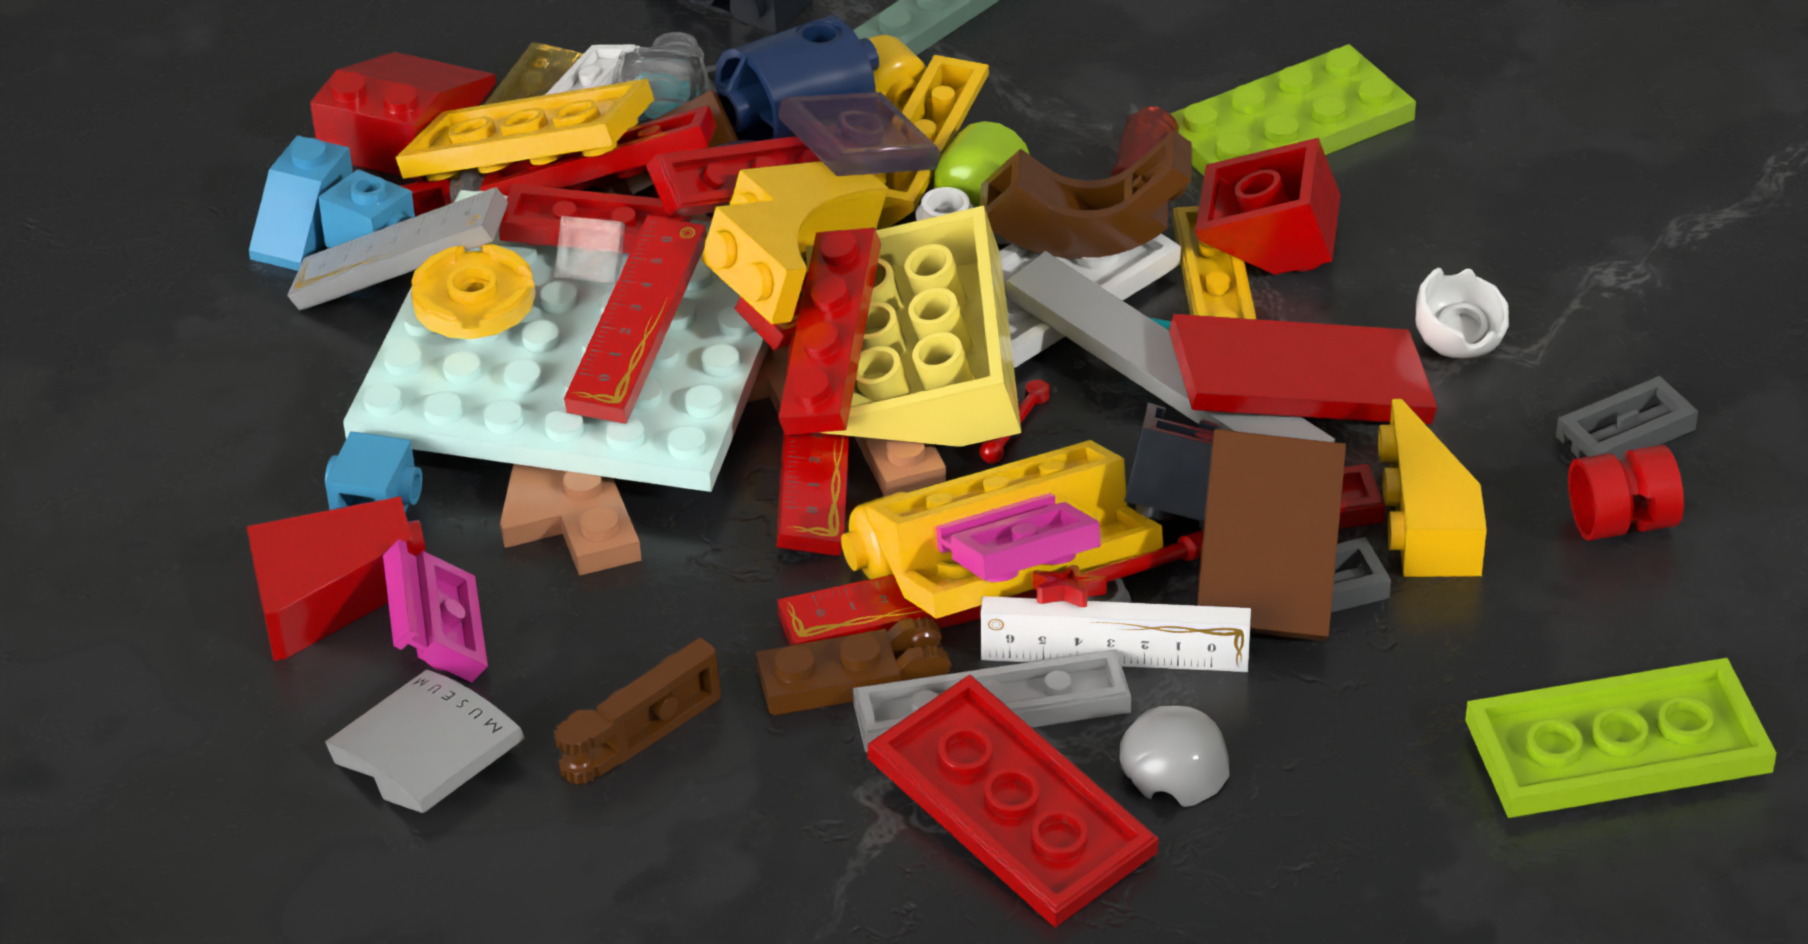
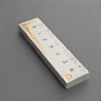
[981,596,1251,672]

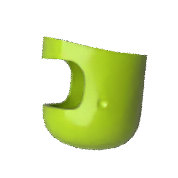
[934,121,1030,208]

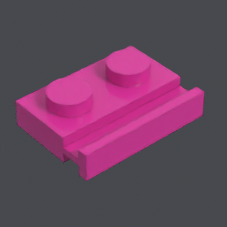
[936,493,1101,582]
[383,539,488,683]

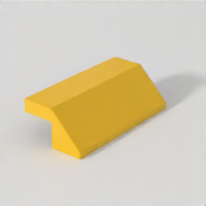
[850,55,989,230]
[866,440,1163,619]

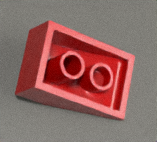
[310,52,496,181]

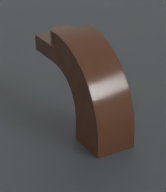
[980,130,1192,259]

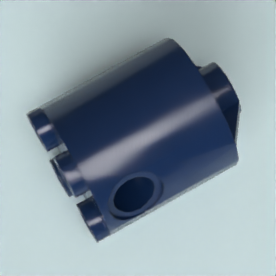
[715,14,879,144]

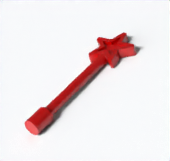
[1032,530,1203,607]

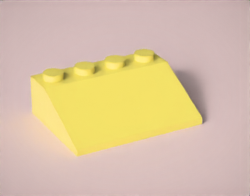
[806,205,1021,447]

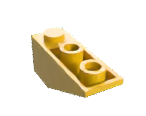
[1378,399,1487,577]

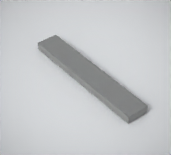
[1005,251,1335,442]

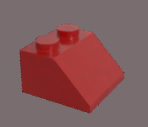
[1195,137,1340,275]

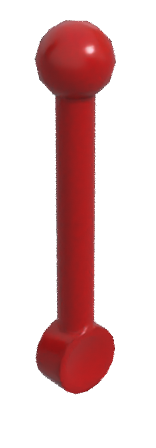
[979,379,1050,464]

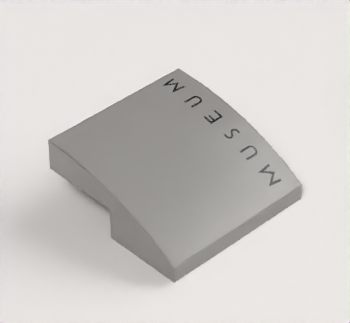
[325,669,525,813]

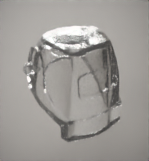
[612,47,709,126]

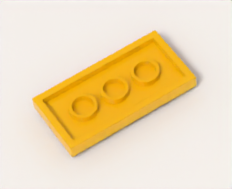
[396,78,654,181]

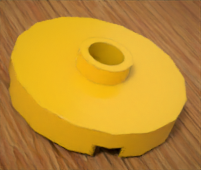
[411,244,536,339]

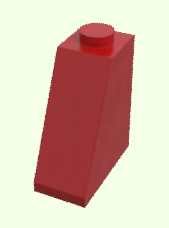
[246,496,426,661]

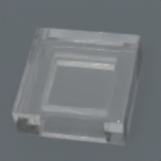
[555,216,626,284]

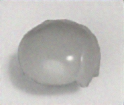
[1120,706,1229,807]

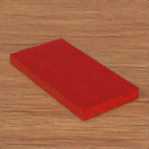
[1169,314,1438,425]
[867,674,1159,928]

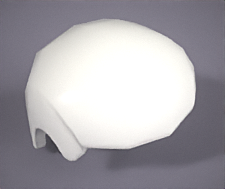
[1416,268,1509,359]

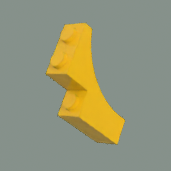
[701,158,888,324]

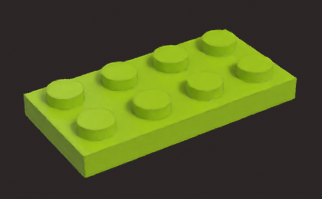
[1160,44,1416,176]
[1465,658,1777,818]

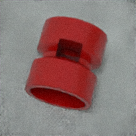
[1568,444,1684,541]

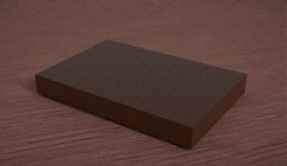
[1196,429,1346,641]

